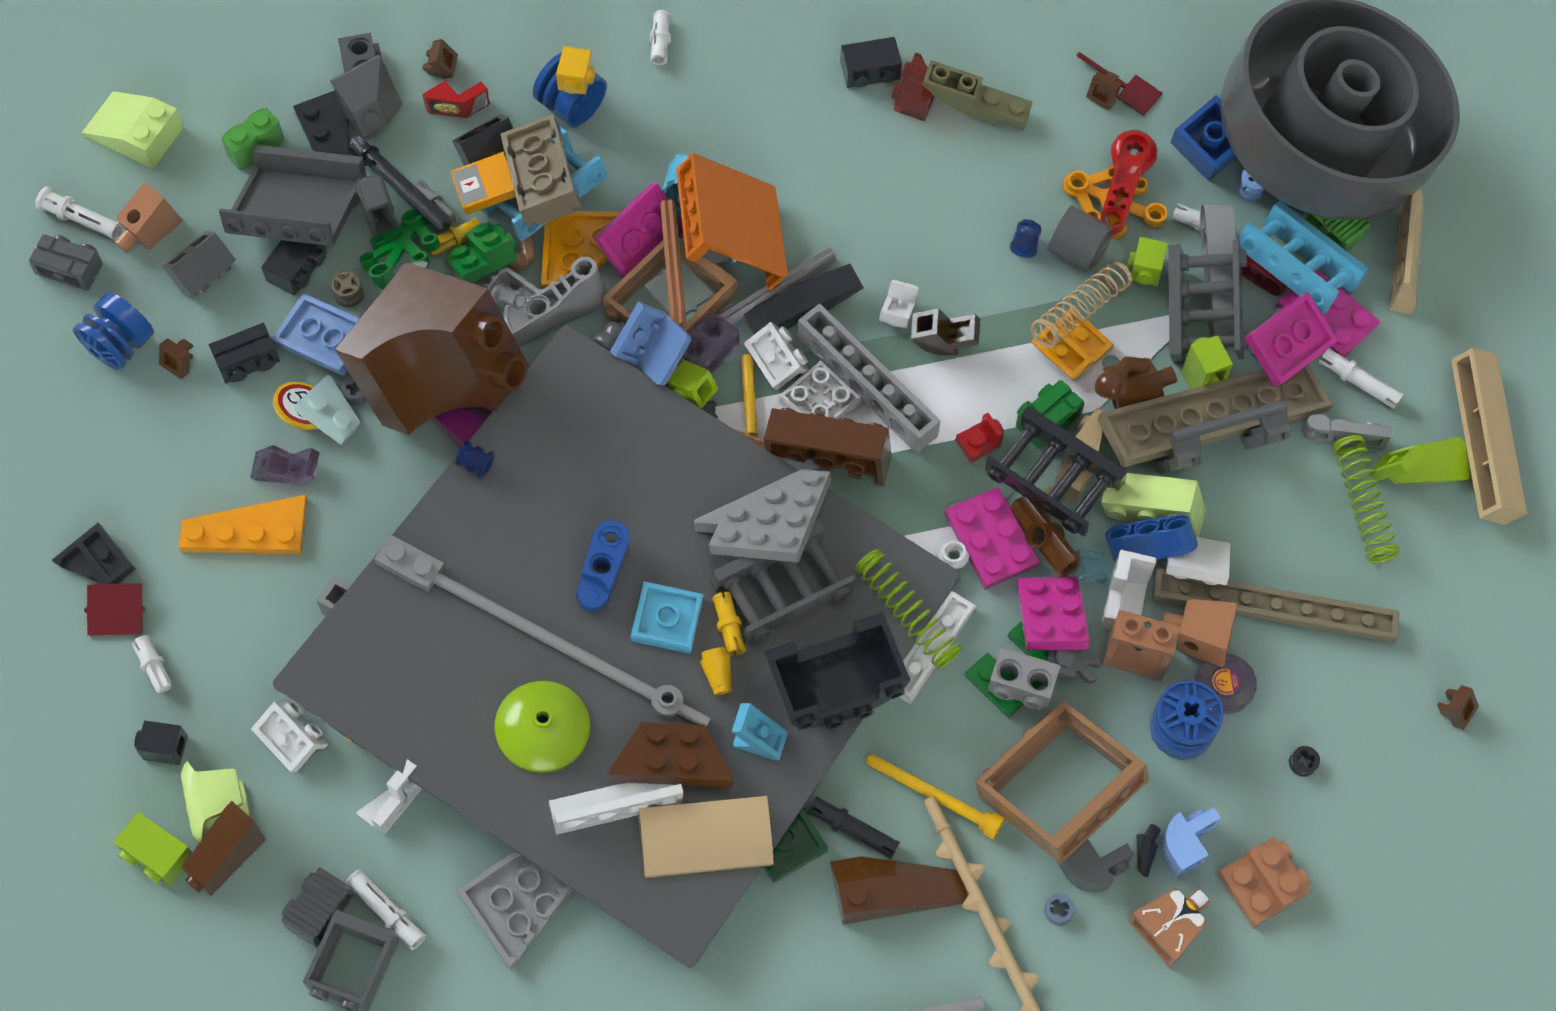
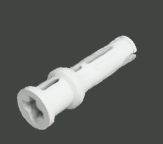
[35,186,122,240]

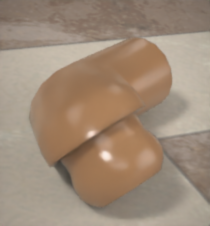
[508,235,535,271]

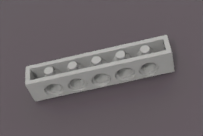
[797,303,941,454]

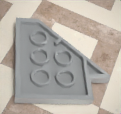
[694,469,831,562]

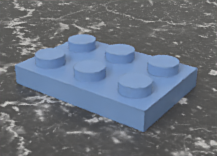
[271,293,360,376]

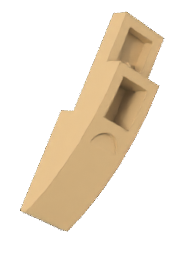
[1041,408,1102,519]

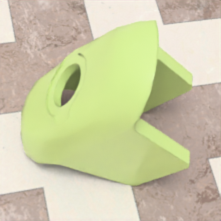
[181,760,250,844]

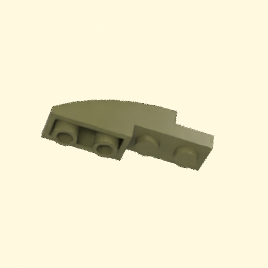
[922,60,1033,130]

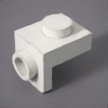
[879,280,919,329]

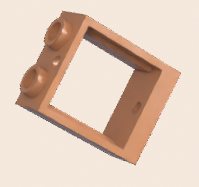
[1102,610,1180,681]

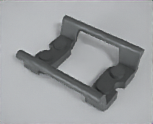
[1153,400,1291,473]

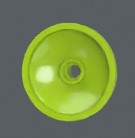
[495,681,590,773]

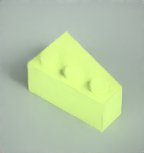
[1101,473,1206,537]

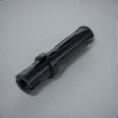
[807,796,900,860]

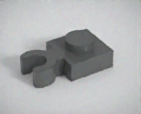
[1046,650,1102,684]

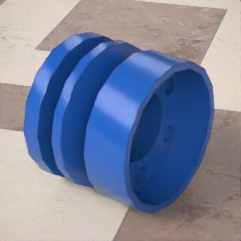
[533,52,607,127]
[73,292,154,370]
[1149,680,1224,760]

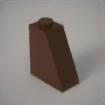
[182,801,266,896]

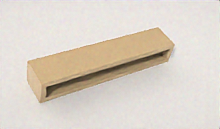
[1451,347,1527,525]

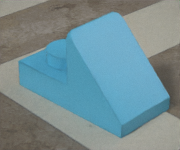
[732,703,788,761]

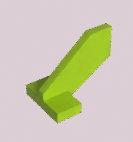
[1368,436,1471,484]

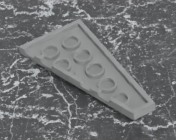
[456,851,573,971]

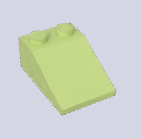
[81,91,184,169]

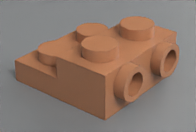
[1217,836,1311,928]

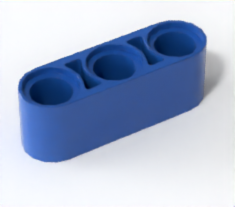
[1105,515,1198,563]

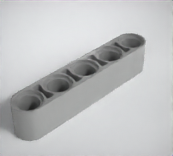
[1200,203,1236,337]

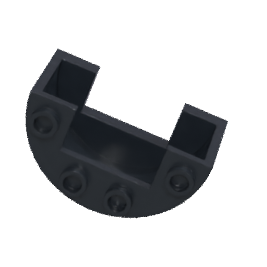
[764,612,910,730]

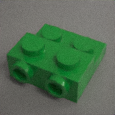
[444,222,518,283]

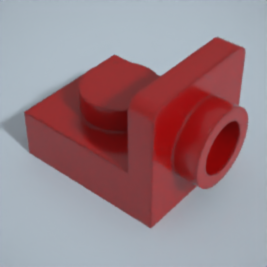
[955,413,1004,463]

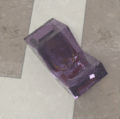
[250,445,320,485]

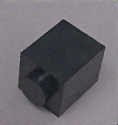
[134,720,188,765]

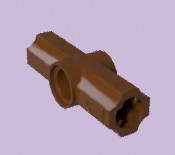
[1009,496,1081,577]

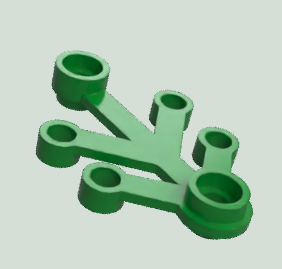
[359,209,441,289]

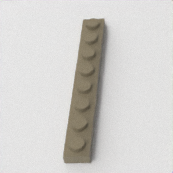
[1152,568,1400,643]

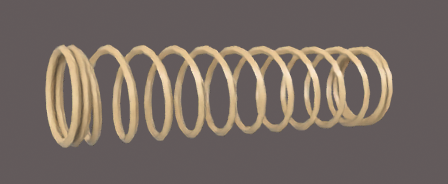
[1031,261,1132,348]

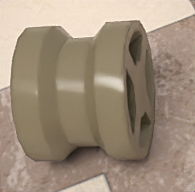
[332,271,363,307]

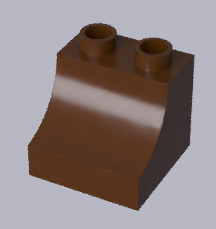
[335,262,530,435]

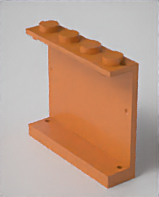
[676,152,788,291]

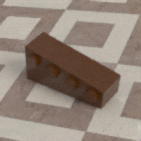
[763,408,892,486]

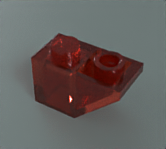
[891,53,935,122]

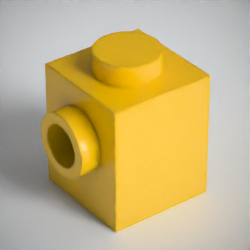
[556,46,595,95]

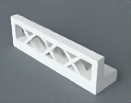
[549,782,683,835]

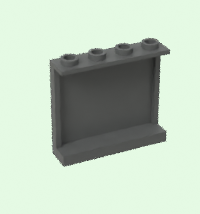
[219,145,367,246]

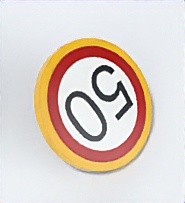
[273,382,319,430]

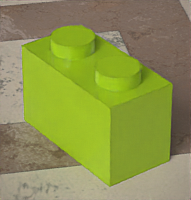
[1181,335,1233,389]
[113,812,193,886]

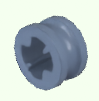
[1044,894,1074,925]

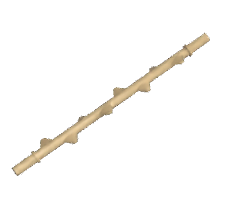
[924,796,1041,1011]

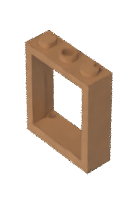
[603,235,737,340]

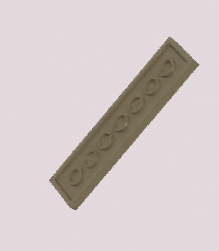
[1097,364,1333,468]

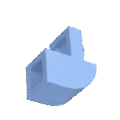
[1161,808,1221,879]

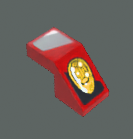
[422,80,490,118]

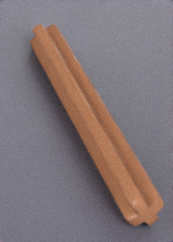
[660,199,686,328]

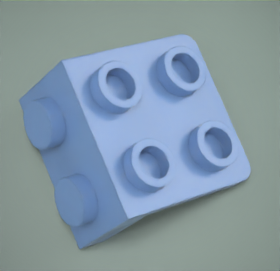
[610,301,691,386]

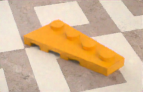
[179,495,308,554]

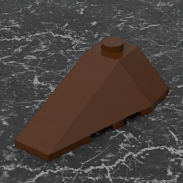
[830,856,967,925]

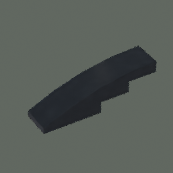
[744,264,864,335]

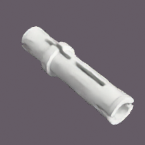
[1318,348,1404,409]
[346,869,426,951]

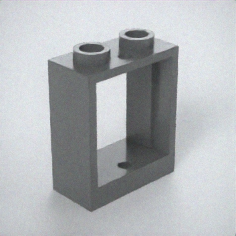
[303,909,400,1011]

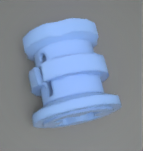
[1238,169,1264,202]

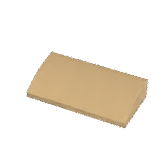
[1390,189,1424,315]
[638,796,774,878]

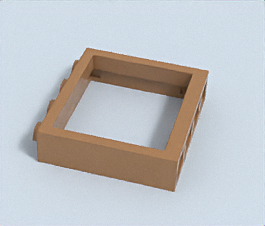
[975,700,1149,864]

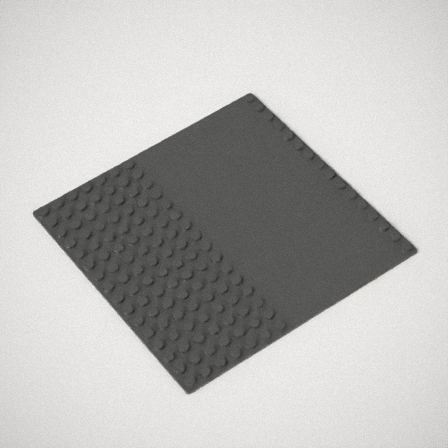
[273,325,960,968]

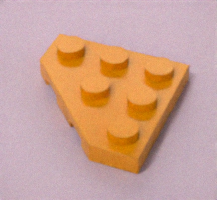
[541,211,620,289]

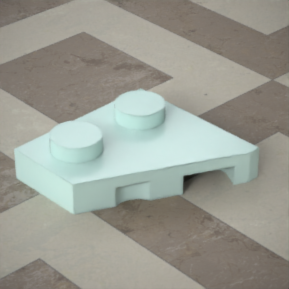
[294,375,361,445]

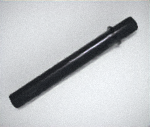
[349,136,452,232]

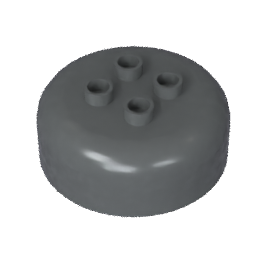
[1220,0,1460,220]

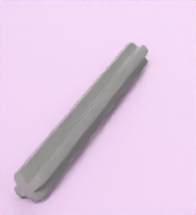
[715,247,836,331]

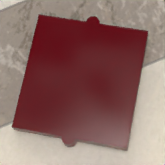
[84,583,146,635]

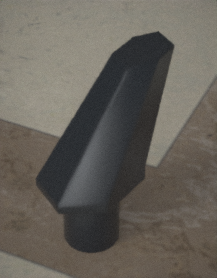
[1136,824,1161,877]

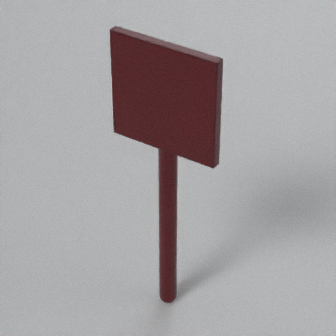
[1076,52,1162,116]

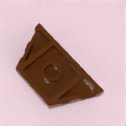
[609,722,733,787]

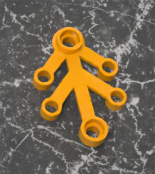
[1063,166,1168,239]

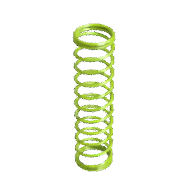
[1333,435,1400,563]
[855,549,962,669]

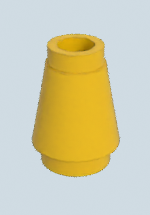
[700,647,732,696]

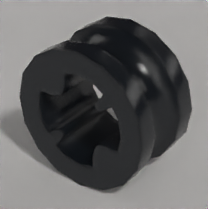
[1289,746,1320,777]

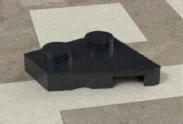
[52,523,136,584]

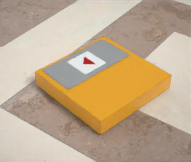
[450,152,516,215]

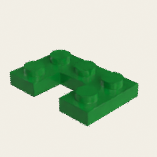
[965,621,1049,718]

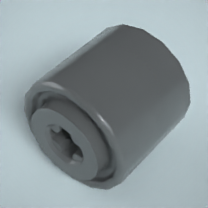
[1047,205,1112,271]

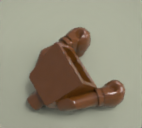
[1095,356,1177,450]

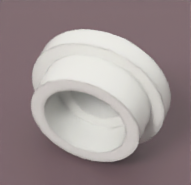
[939,540,969,570]

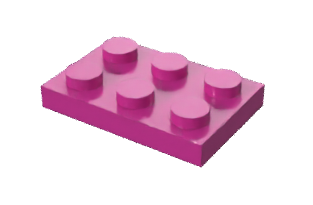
[593,183,683,279]
[1275,269,1380,358]
[1244,292,1338,387]
[944,487,1040,590]
[1017,577,1089,651]

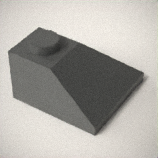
[330,55,402,137]

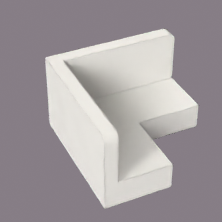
[1101,550,1156,630]
[357,759,422,835]

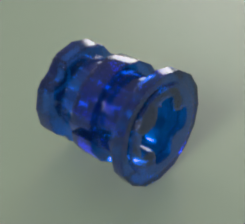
[1010,219,1042,258]
[455,440,495,479]

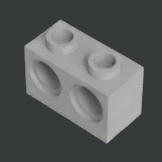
[987,647,1061,709]

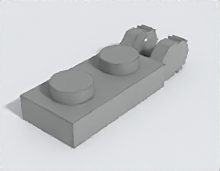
[1302,414,1391,450]

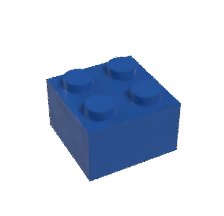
[1170,95,1237,181]

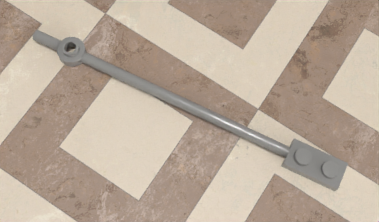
[374,535,712,729]

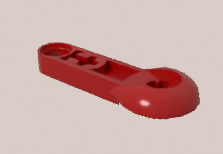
[1100,130,1158,235]

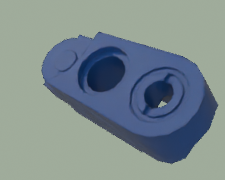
[576,520,630,613]

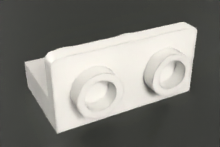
[744,322,809,390]
[251,701,328,772]

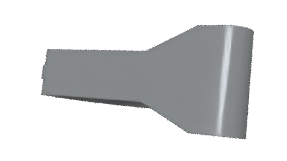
[481,257,607,347]

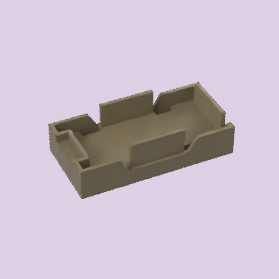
[501,114,581,226]

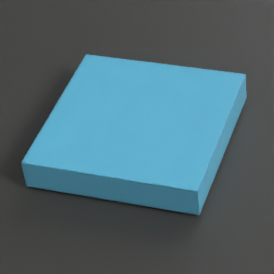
[630,581,704,654]

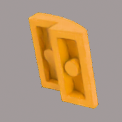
[1031,307,1114,381]

